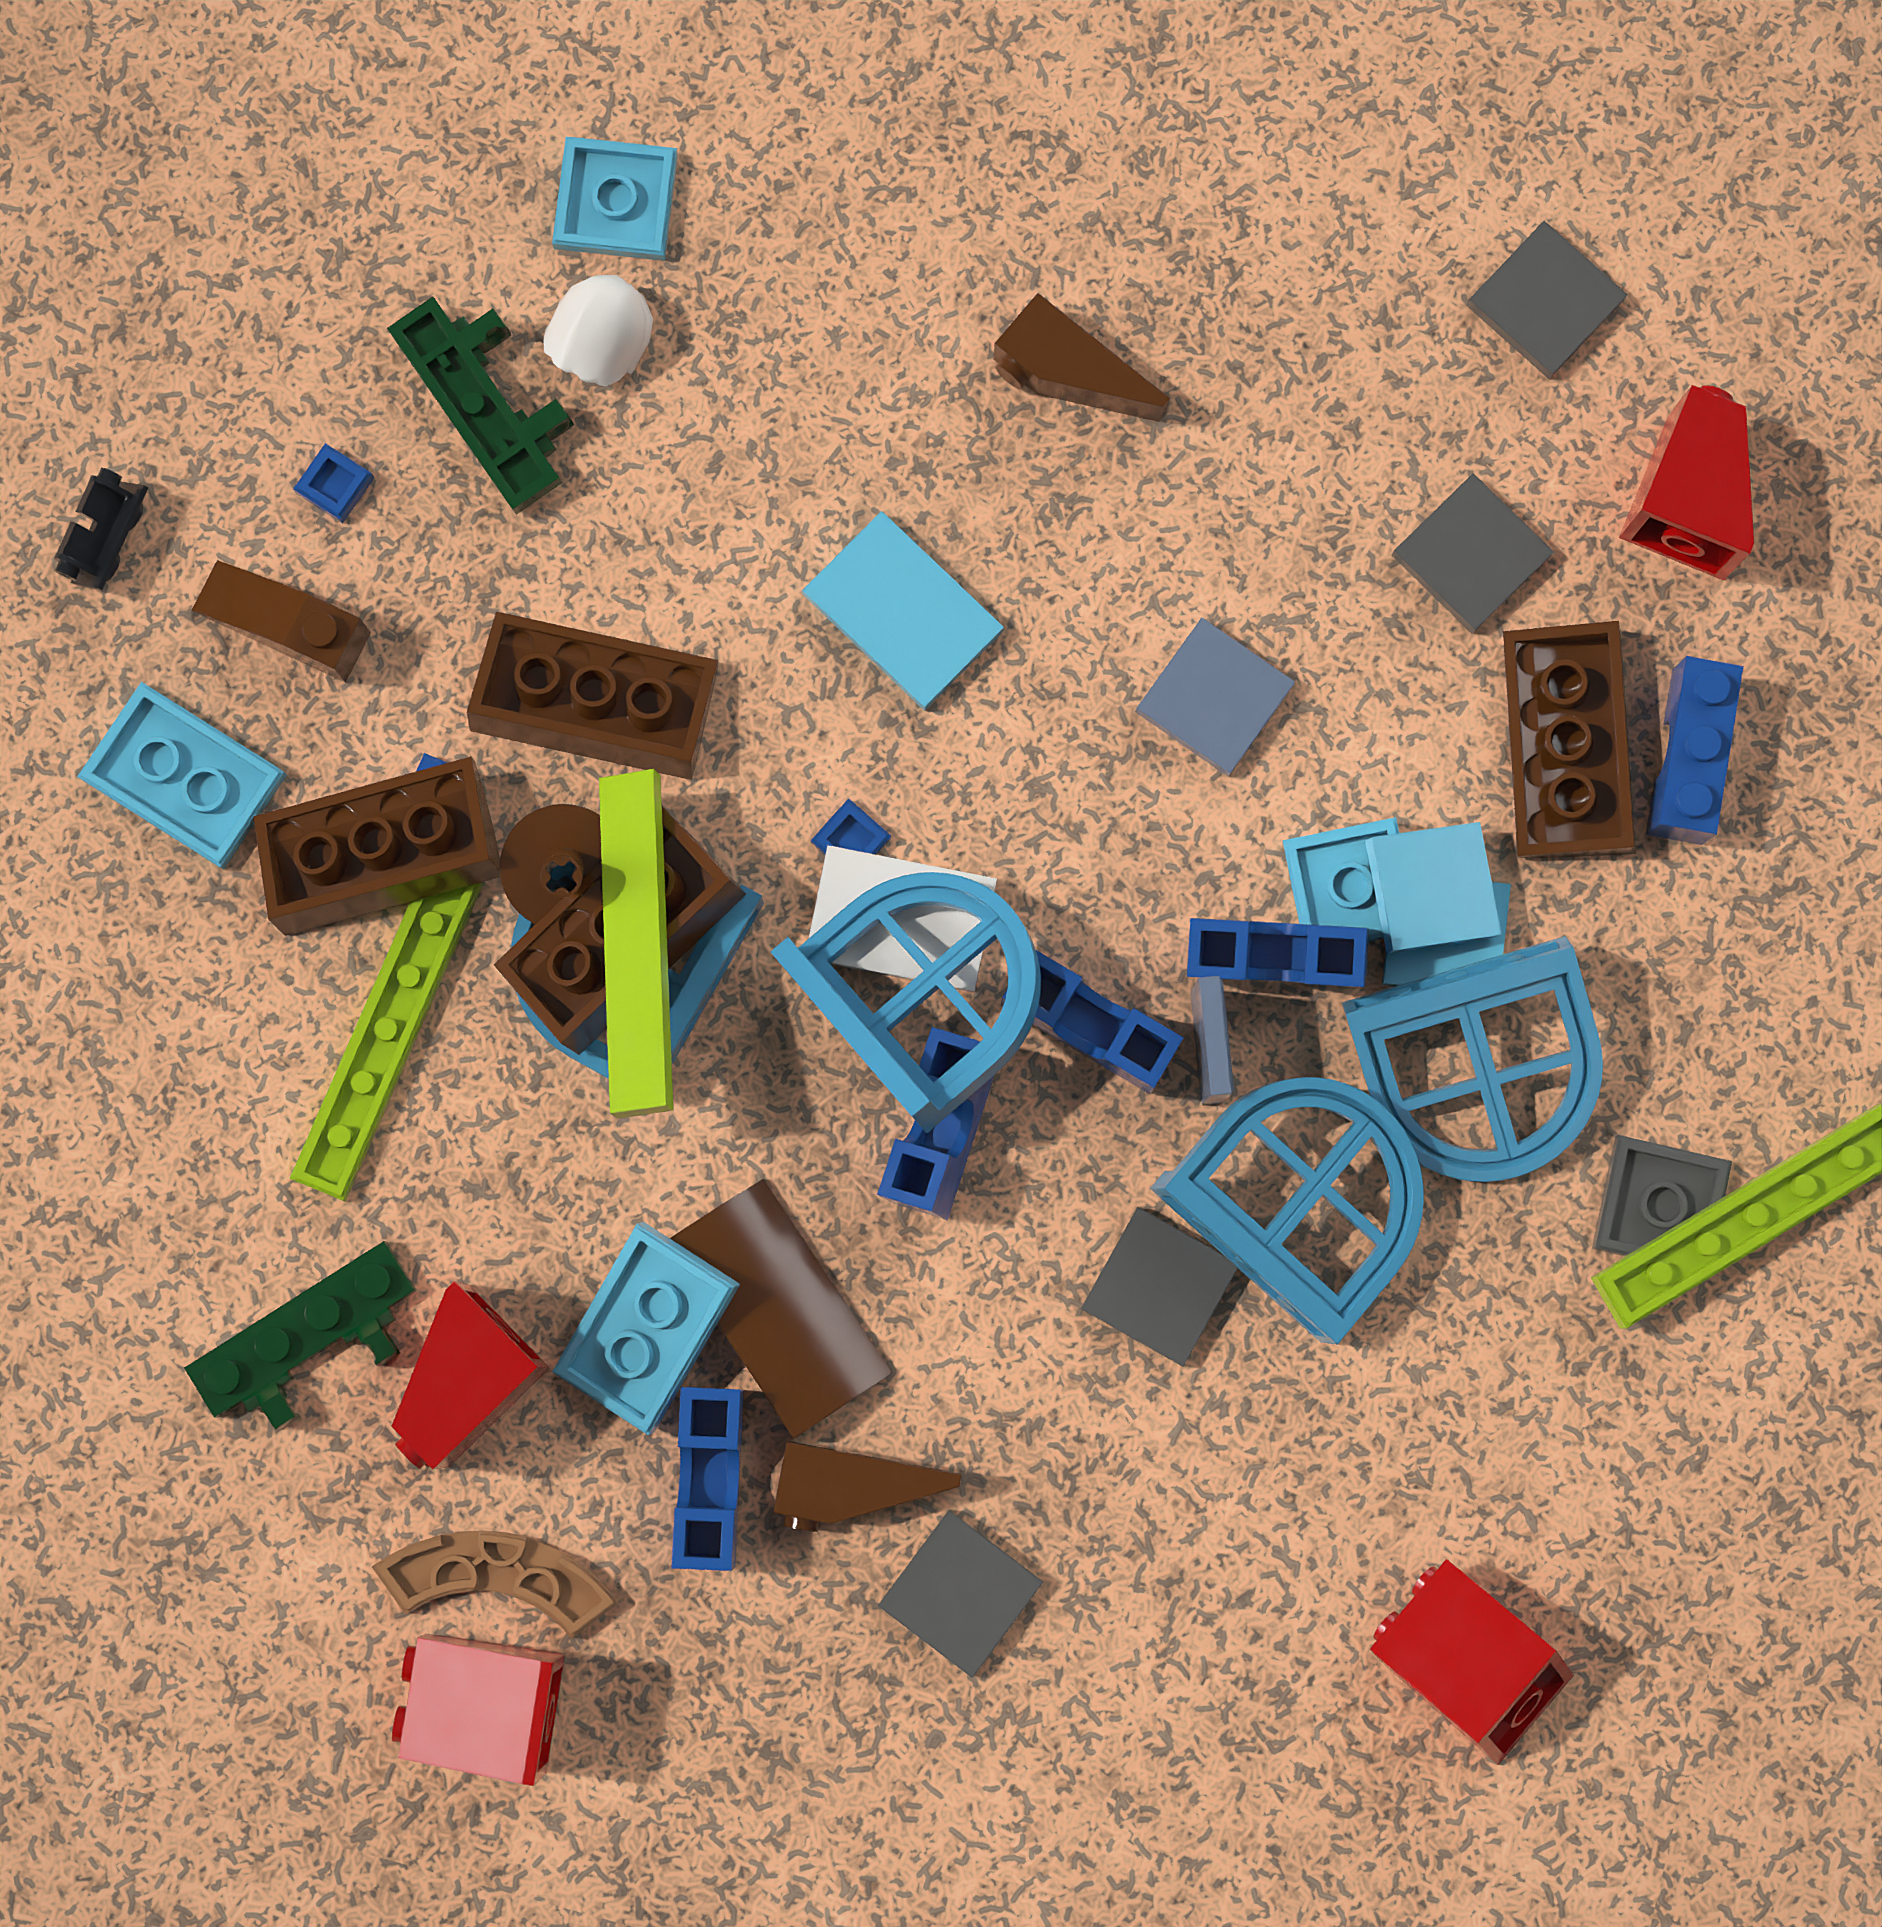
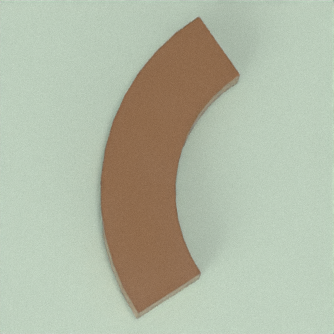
[372,1530,620,1639]

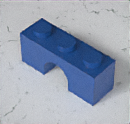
[1646,656,1744,845]
[1187,918,1369,987]
[1001,950,1184,1094]
[877,1027,995,1221]
[671,1387,744,1571]

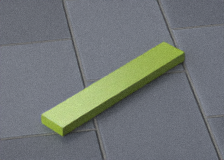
[599,769,674,1119]
[289,882,483,1202]
[1591,1104,1882,1329]

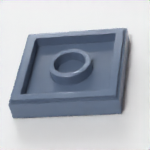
[1135,617,1295,777]
[1190,976,1234,1105]

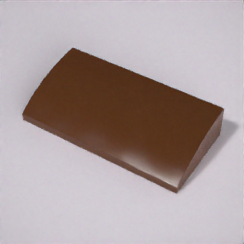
[467,611,718,780]
[1503,621,1636,858]
[253,756,500,936]
[494,806,746,1055]
[670,1179,892,1439]

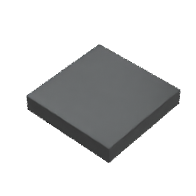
[1466,221,1628,380]
[1391,473,1554,634]
[1592,1135,1732,1256]
[1081,1207,1238,1367]
[878,1510,1043,1678]

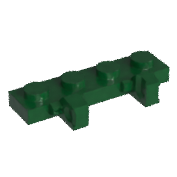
[387,296,574,515]
[184,1241,417,1430]

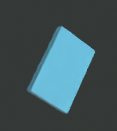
[802,511,1004,711]
[77,682,287,870]
[552,1222,740,1435]

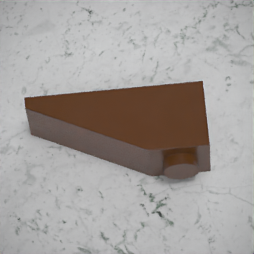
[993,293,1170,422]
[192,560,371,683]
[773,1441,961,1532]

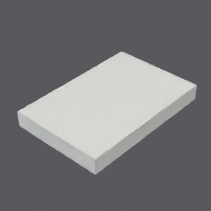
[809,845,997,993]

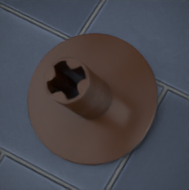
[499,804,602,924]

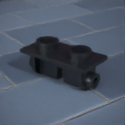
[54,467,149,591]

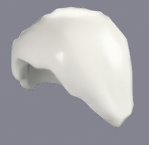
[544,275,653,387]

